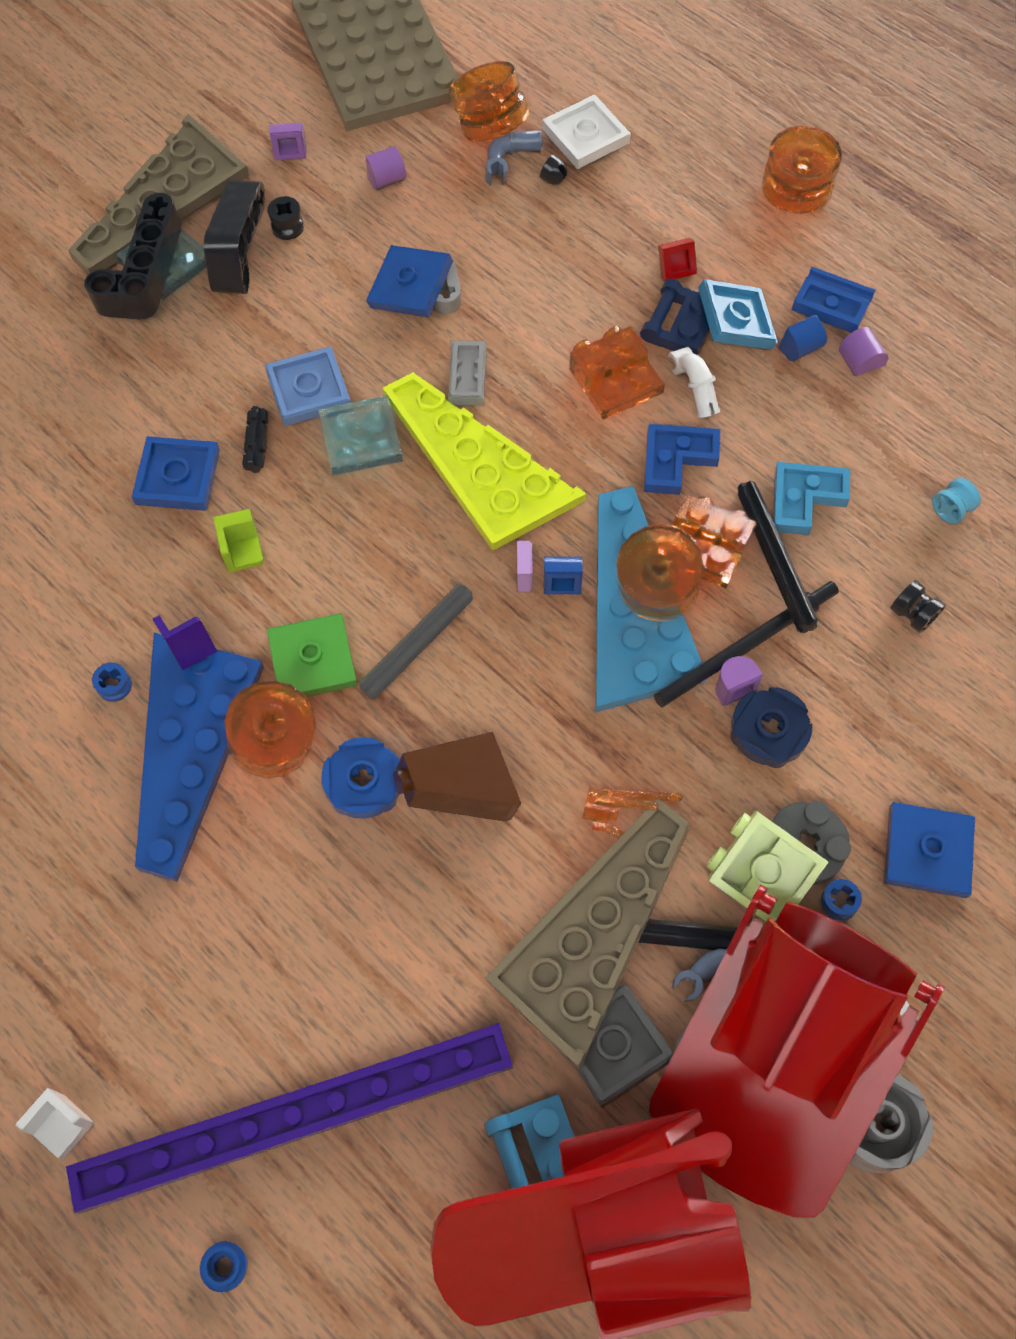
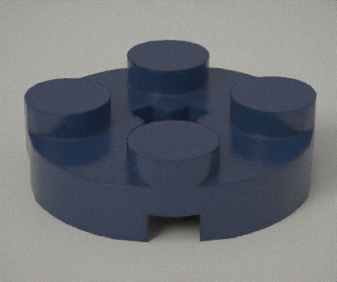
[731,687,813,768]

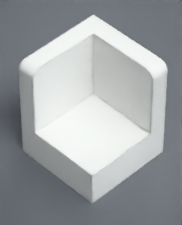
[15,1088,95,1160]

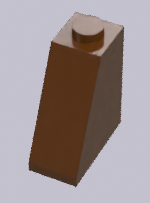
[393,732,521,821]

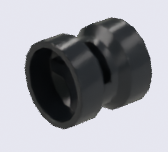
[890,580,946,634]

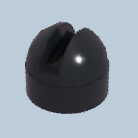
[539,154,567,185]

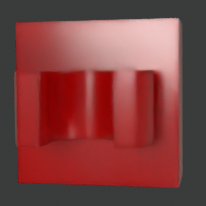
[658,237,697,281]

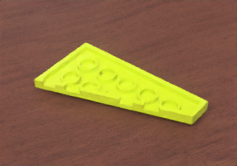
[383,373,586,551]

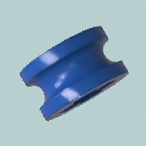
[92,663,132,702]
[821,879,862,921]

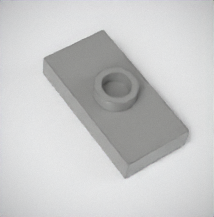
[448,341,486,406]

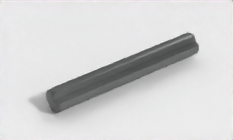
[359,584,473,699]

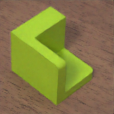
[213,508,264,573]

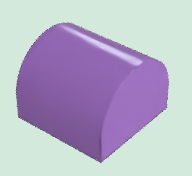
[269,123,306,160]
[366,146,406,190]
[839,327,888,376]
[715,656,763,706]

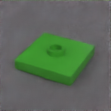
[267,613,357,703]

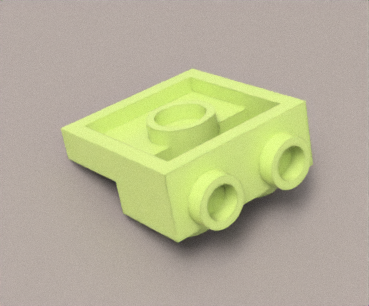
[706,810,829,922]

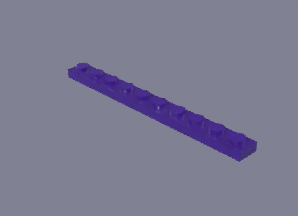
[66,1023,513,1214]

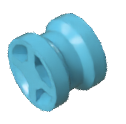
[932,478,981,524]

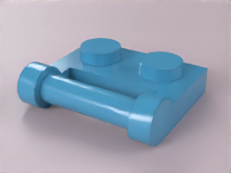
[484,1094,575,1189]

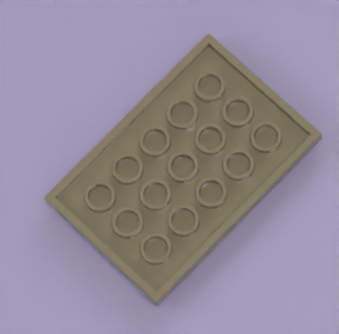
[291,0,464,131]

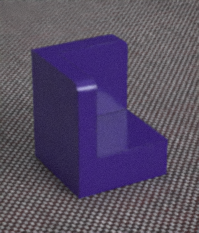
[153,615,217,670]

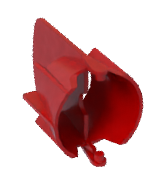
[649,885,945,1218]
[430,1108,751,1339]

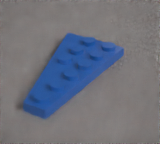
[135,632,264,882]

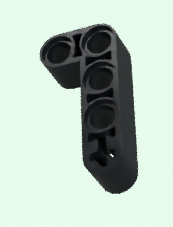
[204,180,265,294]
[84,193,182,320]

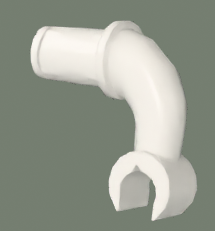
[668,347,720,418]

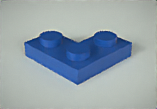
[644,424,720,495]

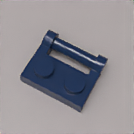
[640,279,710,355]

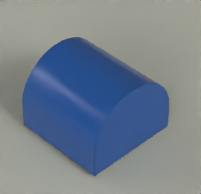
[779,315,827,361]
[544,556,583,594]

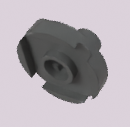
[772,801,851,885]

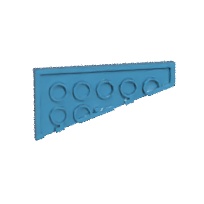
[595,486,706,713]

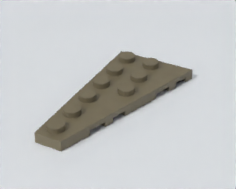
[68,114,249,275]
[485,798,689,1070]

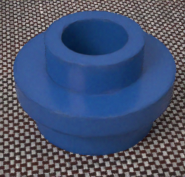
[200,1241,248,1292]

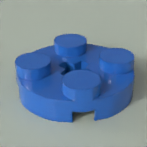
[321,737,399,819]

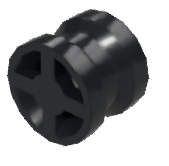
[267,196,304,240]

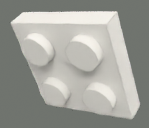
[542,94,631,169]

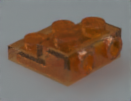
[569,326,665,420]
[656,495,756,588]

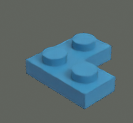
[773,462,850,535]

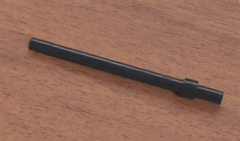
[654,581,839,708]

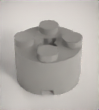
[850,1075,933,1173]

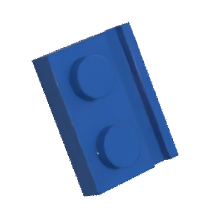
[792,267,875,333]

